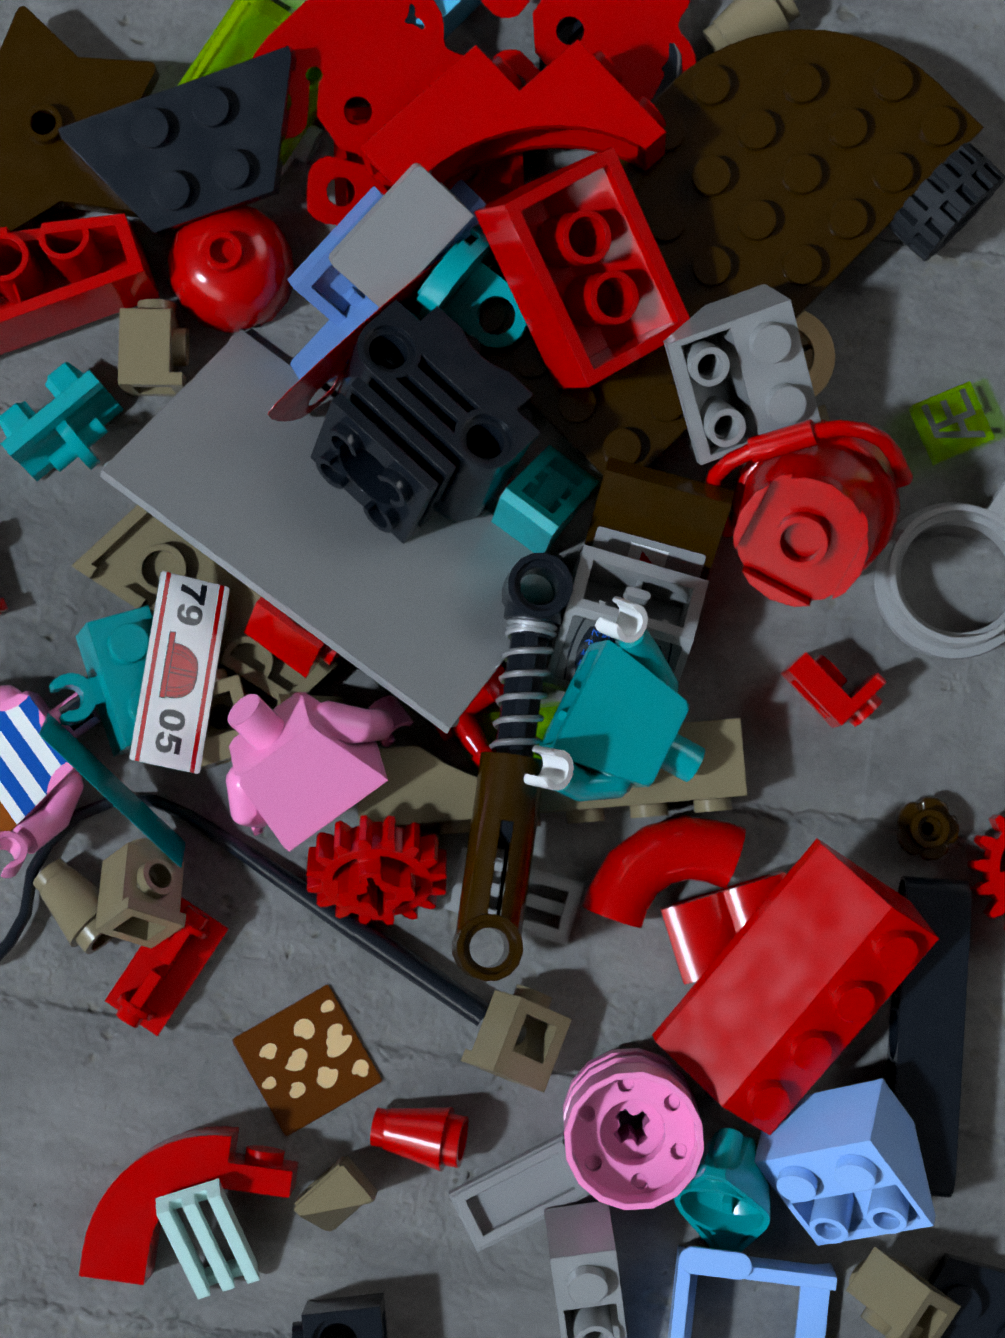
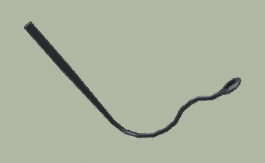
[0,795,489,1026]

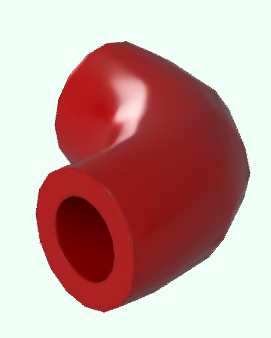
[582,816,746,928]

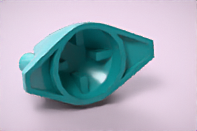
[674,1128,771,1252]

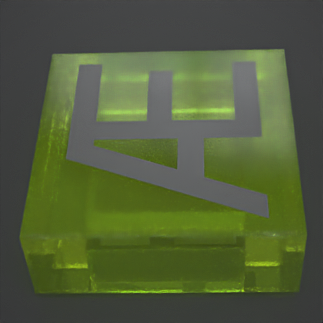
[909,381,995,466]

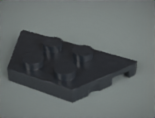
[58,46,297,235]

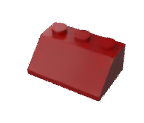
[474,146,690,389]

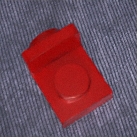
[780,652,887,728]

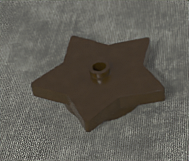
[0,6,160,232]

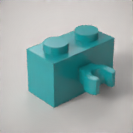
[49,605,153,757]

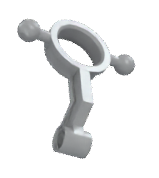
[873,480,1005,660]

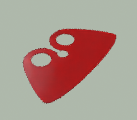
[268,258,443,422]

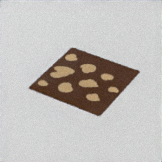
[232,985,382,1136]

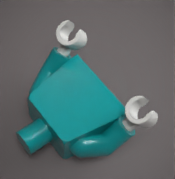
[524,596,705,802]

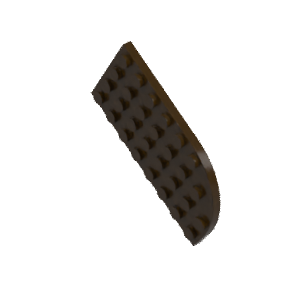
[463,29,984,476]

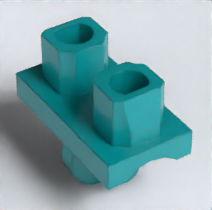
[0,362,124,481]

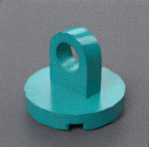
[409,224,528,349]

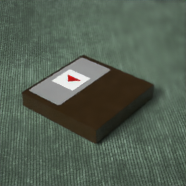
[585,457,735,580]

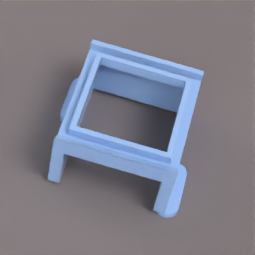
[668,1246,837,1338]

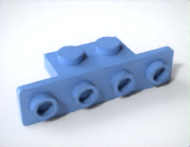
[287,180,487,383]

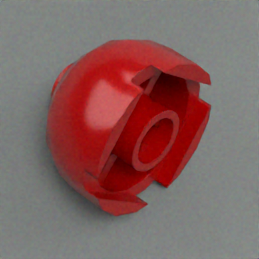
[168,205,295,333]

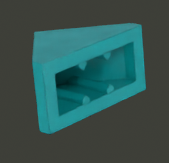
[491,445,600,553]

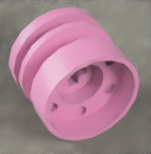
[563,1048,704,1210]

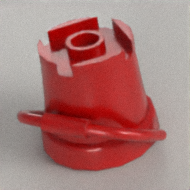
[705,419,913,607]

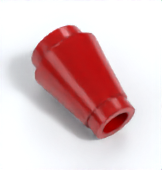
[370,1107,469,1172]

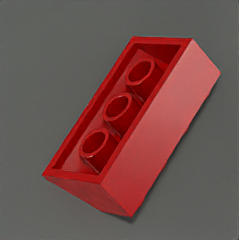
[652,838,939,1135]

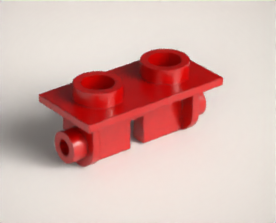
[105,897,229,1036]

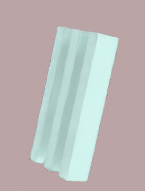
[155,1178,260,1299]

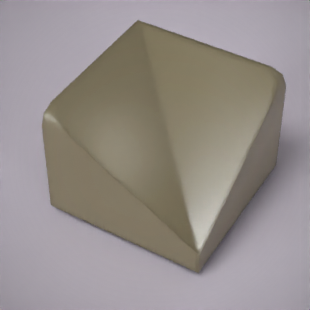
[294,1155,378,1232]

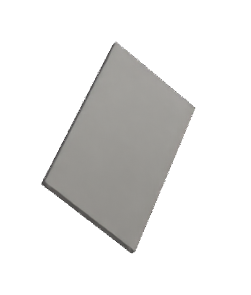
[100,330,572,734]

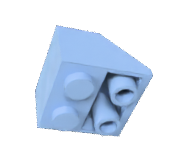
[755,1078,936,1246]

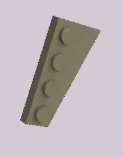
[71,505,339,700]

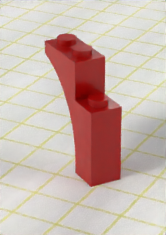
[359,39,666,191]

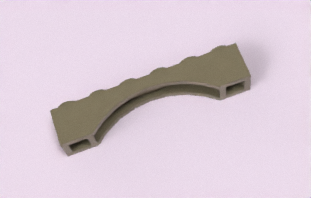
[357,718,748,835]

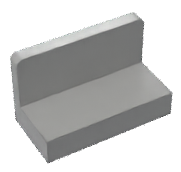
[328,163,474,308]

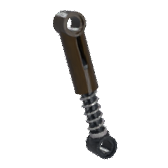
[452,553,573,981]

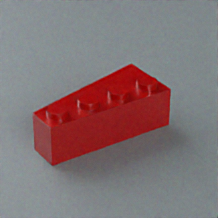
[0,213,160,355]

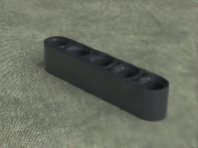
[886,876,972,1198]

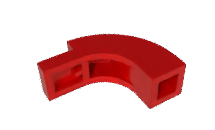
[79,1126,299,1285]

